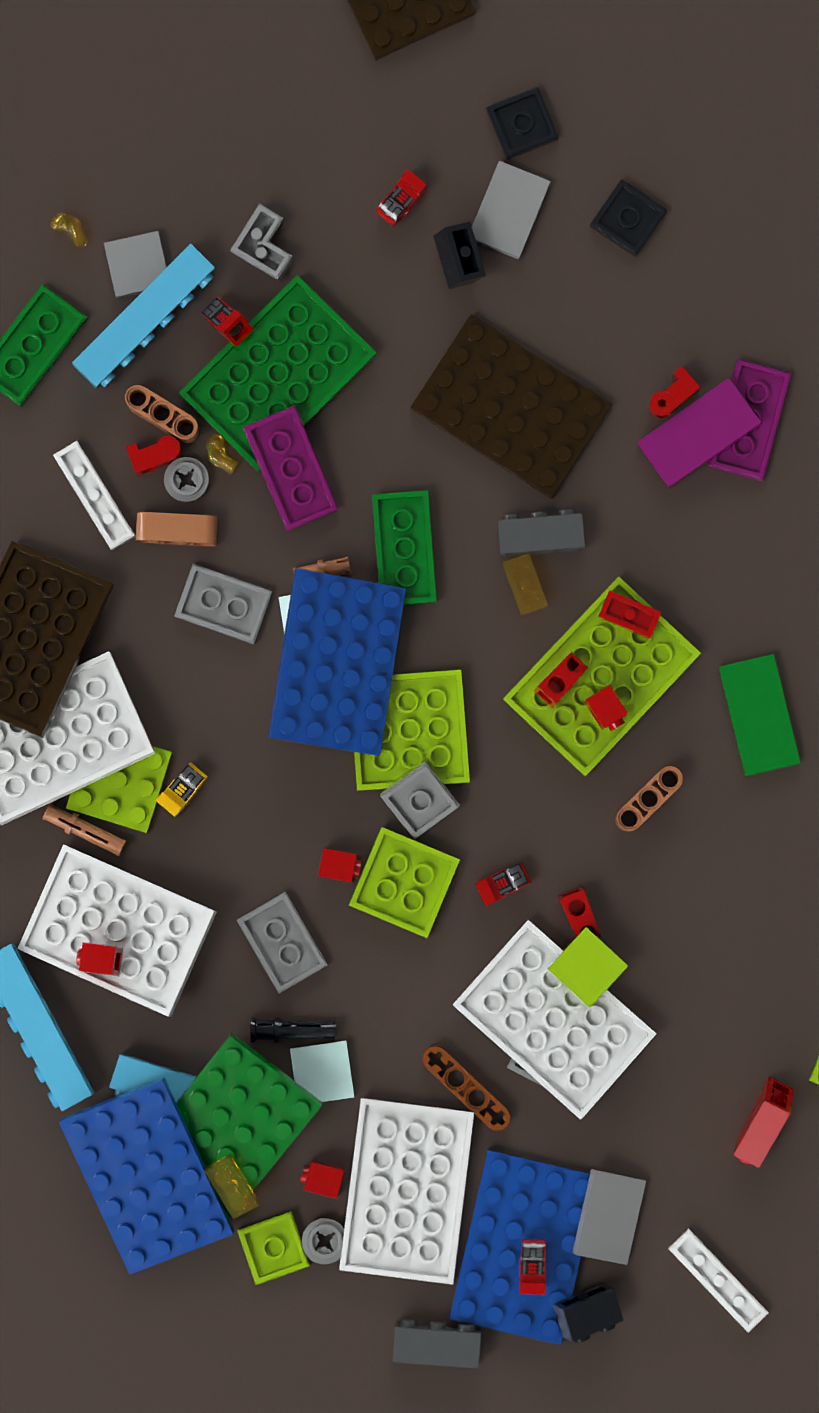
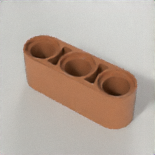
[125,385,200,444]
[135,512,218,546]
[615,766,683,832]

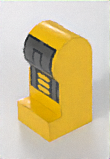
[155,762,208,818]

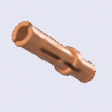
[42,803,127,857]

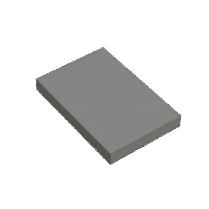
[472,161,551,259]
[174,564,273,645]
[237,892,328,994]
[572,1169,646,1265]

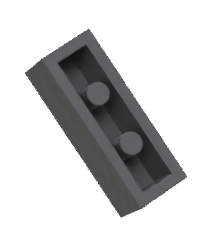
[497,509,585,557]
[392,1319,481,1369]

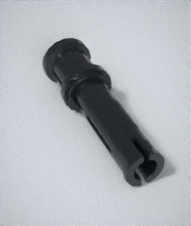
[250,1017,336,1043]

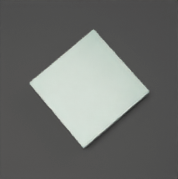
[290,1040,354,1102]

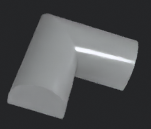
[230,204,293,281]

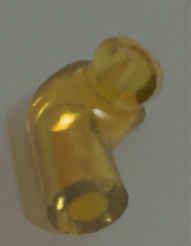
[50,212,88,247]
[206,434,238,474]

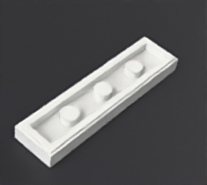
[53,441,136,551]
[668,1228,768,1333]

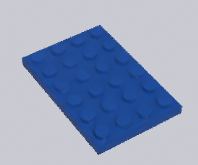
[268,568,406,756]
[59,1077,235,1274]
[449,1150,590,1345]

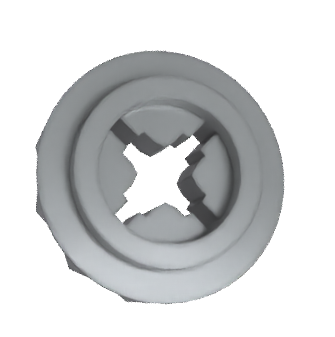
[164,457,209,502]
[302,1218,344,1264]

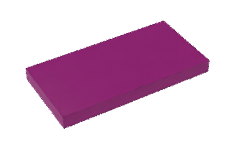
[708,359,792,482]
[637,378,761,489]
[242,405,338,531]

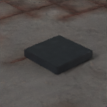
[486,87,559,160]
[590,179,667,258]

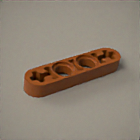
[422,1046,510,1131]

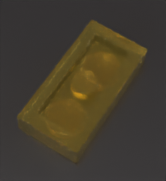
[502,553,548,616]
[204,1154,259,1219]

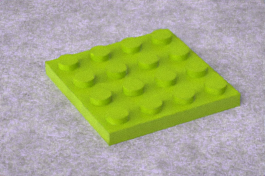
[354,670,470,791]

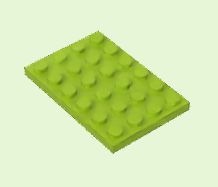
[503,576,701,776]

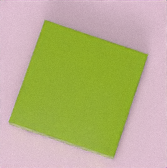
[548,927,628,1008]
[237,1211,310,1285]

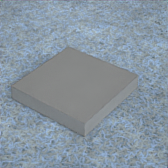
[104,231,167,299]
[380,761,460,839]

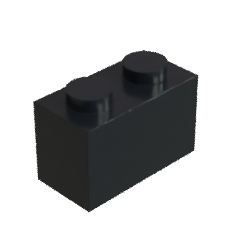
[433,222,486,289]
[553,1283,624,1343]

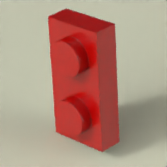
[598,590,662,639]

